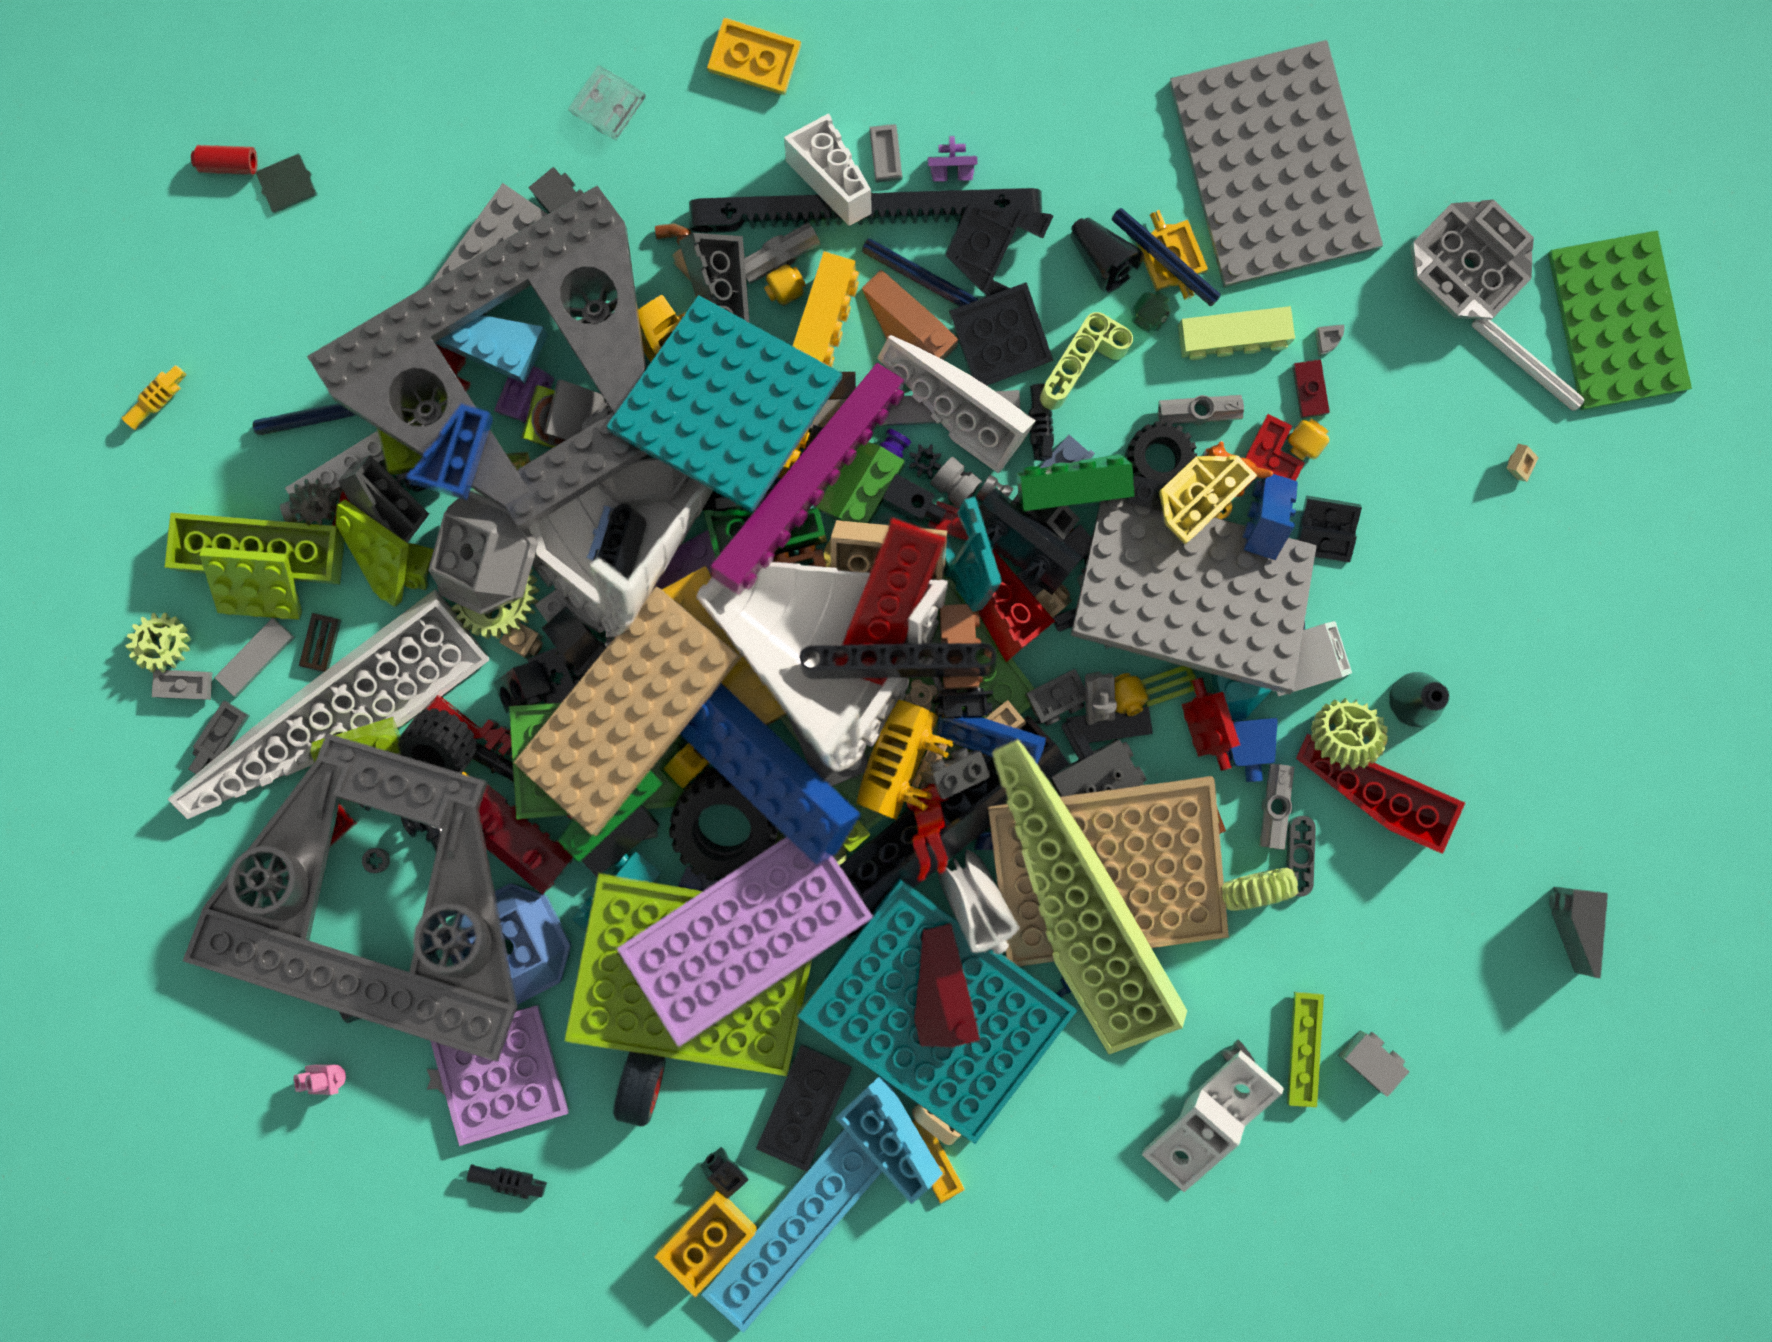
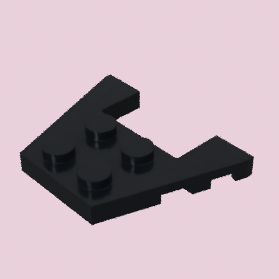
[944,204,1054,297]

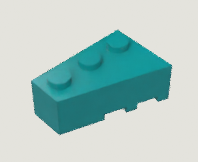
[571,851,661,931]

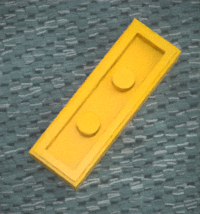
[912,1119,965,1204]

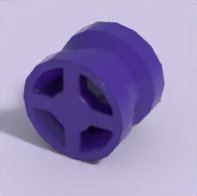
[879,428,911,458]

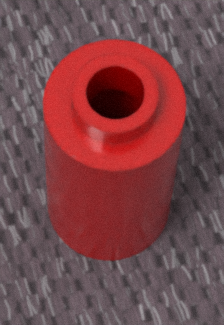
[191,145,258,175]

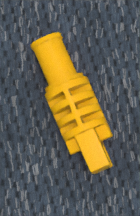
[121,366,187,430]

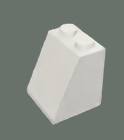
[1273,621,1352,697]

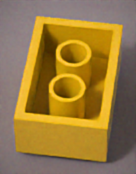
[655,1188,757,1297]

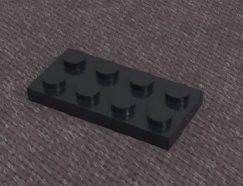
[756,1044,852,1172]

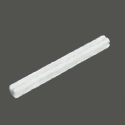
[1472,319,1584,411]

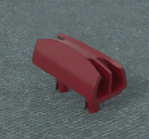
[478,785,574,895]

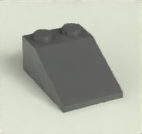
[1549,887,1608,978]

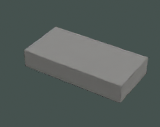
[870,124,902,183]

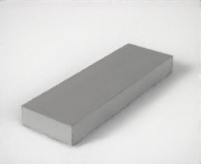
[214,618,295,697]

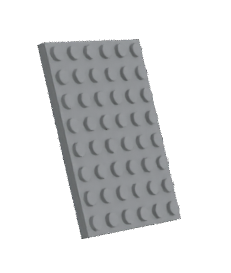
[1169,40,1383,287]
[1071,498,1316,695]

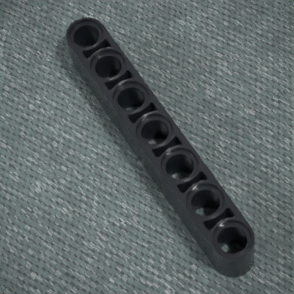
[799,643,996,679]

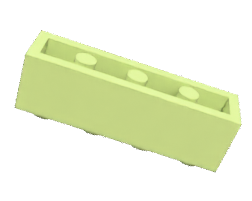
[1178,306,1295,360]

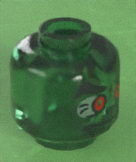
[1131,291,1172,333]

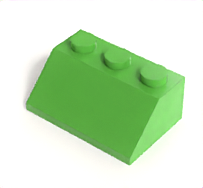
[816,442,905,523]

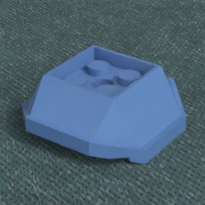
[450,883,572,1005]

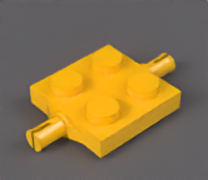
[1136,210,1208,300]

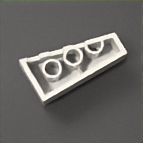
[784,113,872,226]

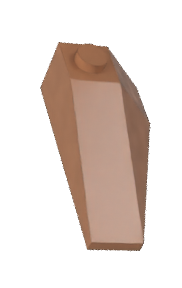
[862,270,958,360]

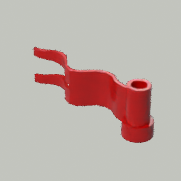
[906,783,949,882]

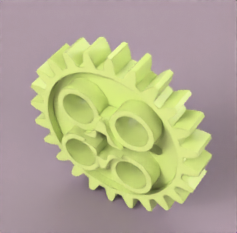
[451,568,539,639]

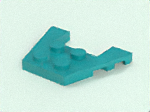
[945,497,1001,612]

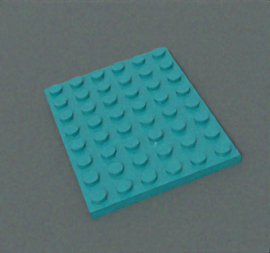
[796,878,1077,1144]

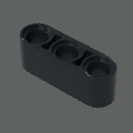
[597,503,646,581]

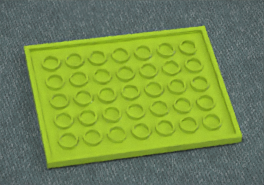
[565,873,812,1076]

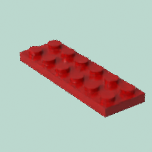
[834,518,946,686]

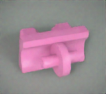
[293,1065,346,1095]

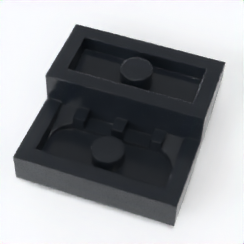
[1297,495,1362,562]

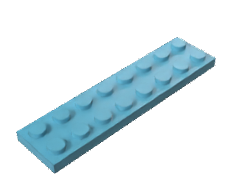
[701,1128,882,1333]

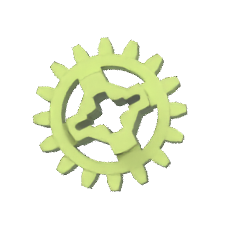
[126,613,191,673]

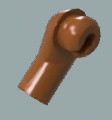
[655,223,692,246]

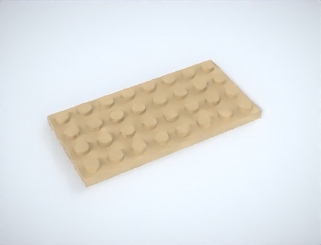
[514,586,741,836]

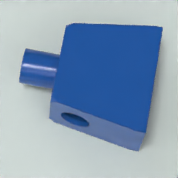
[1227,718,1278,782]

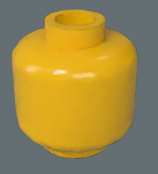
[764,264,806,306]
[1288,418,1330,460]
[1114,673,1148,716]

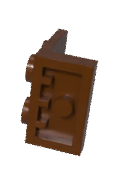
[773,545,827,567]

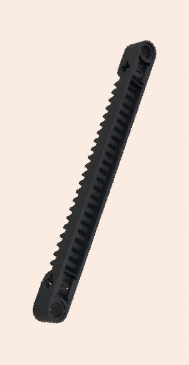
[689,188,1042,233]

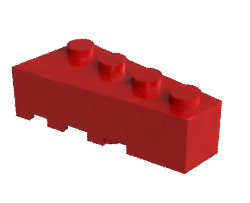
[979,548,1055,662]

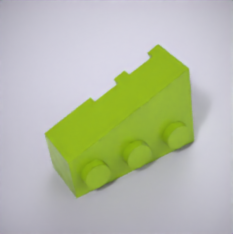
[310,717,400,763]

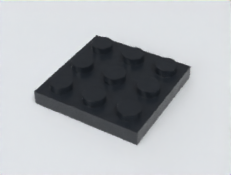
[948,282,1054,386]

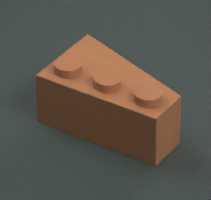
[939,604,983,690]

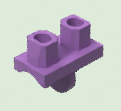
[927,136,977,181]

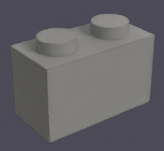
[1339,1030,1410,1097]

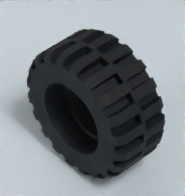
[669,770,778,881]

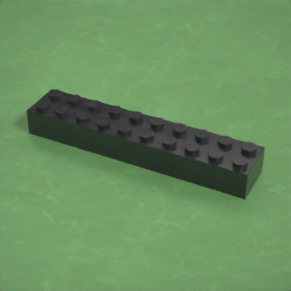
[839,715,1069,939]

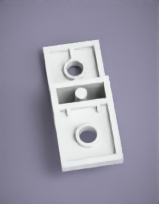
[1142,1050,1284,1192]

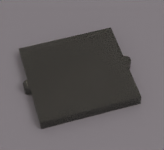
[256,153,317,213]

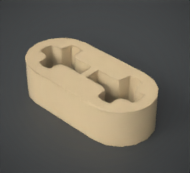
[912,1104,961,1145]

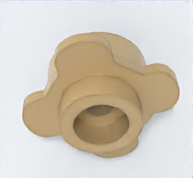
[905,679,937,710]

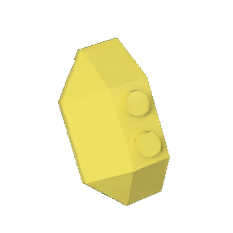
[1159,456,1257,544]

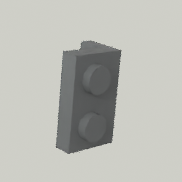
[920,748,990,799]

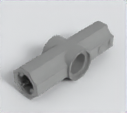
[744,222,820,284]
[1158,395,1244,425]
[1259,764,1294,850]

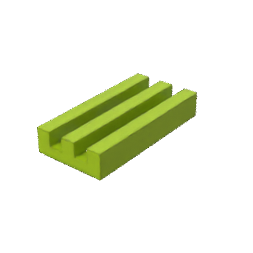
[1141,666,1196,707]

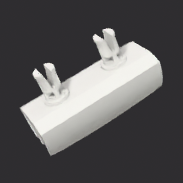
[938,849,1019,954]

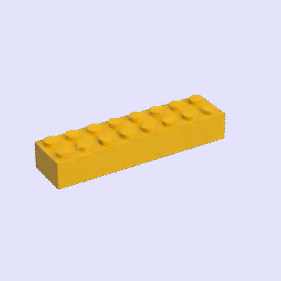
[777,251,859,479]

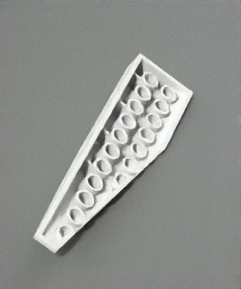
[168,589,490,819]

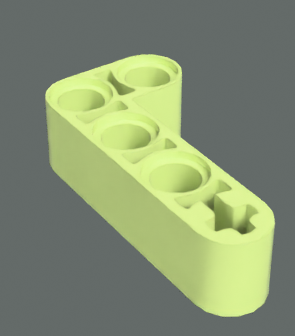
[1040,312,1133,410]

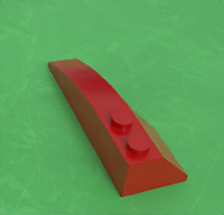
[1296,733,1466,854]

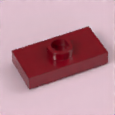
[1292,359,1330,418]

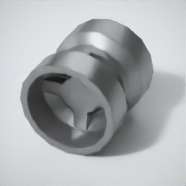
[976,474,1014,502]

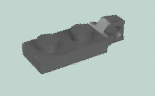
[188,701,250,774]

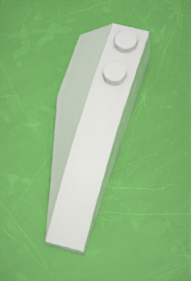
[878,335,1036,473]

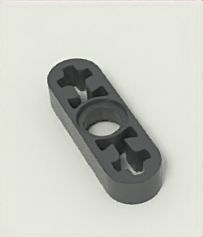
[1286,816,1316,896]

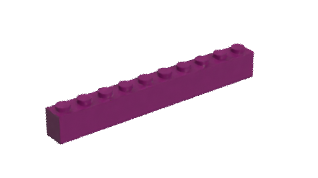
[711,363,905,596]

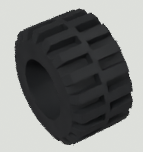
[1124,421,1197,483]
[398,708,477,773]

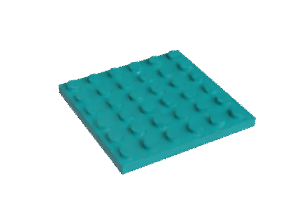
[606,295,842,512]

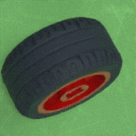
[613,1052,666,1127]

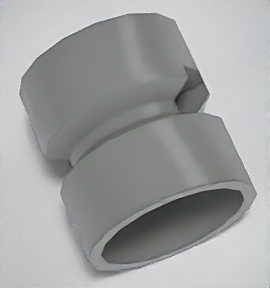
[930,457,982,508]

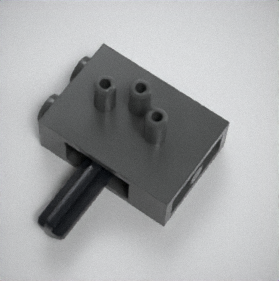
[1050,719,1147,797]

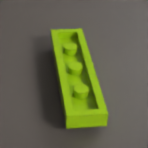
[1287,992,1324,1108]

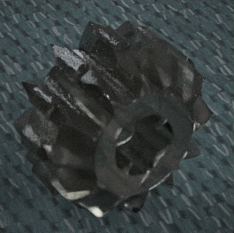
[289,478,338,526]

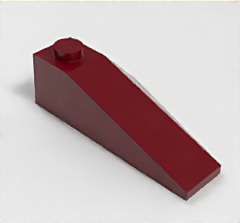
[914,923,980,1047]

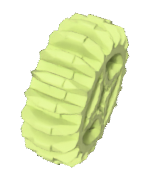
[1311,698,1388,770]
[1222,868,1298,911]

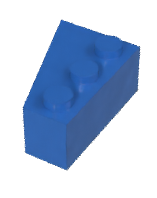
[406,404,493,500]
[1242,474,1298,560]

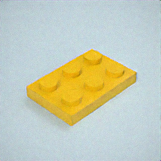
[707,18,801,96]

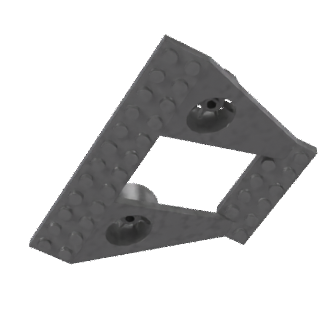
[307,186,647,531]
[183,733,517,1062]

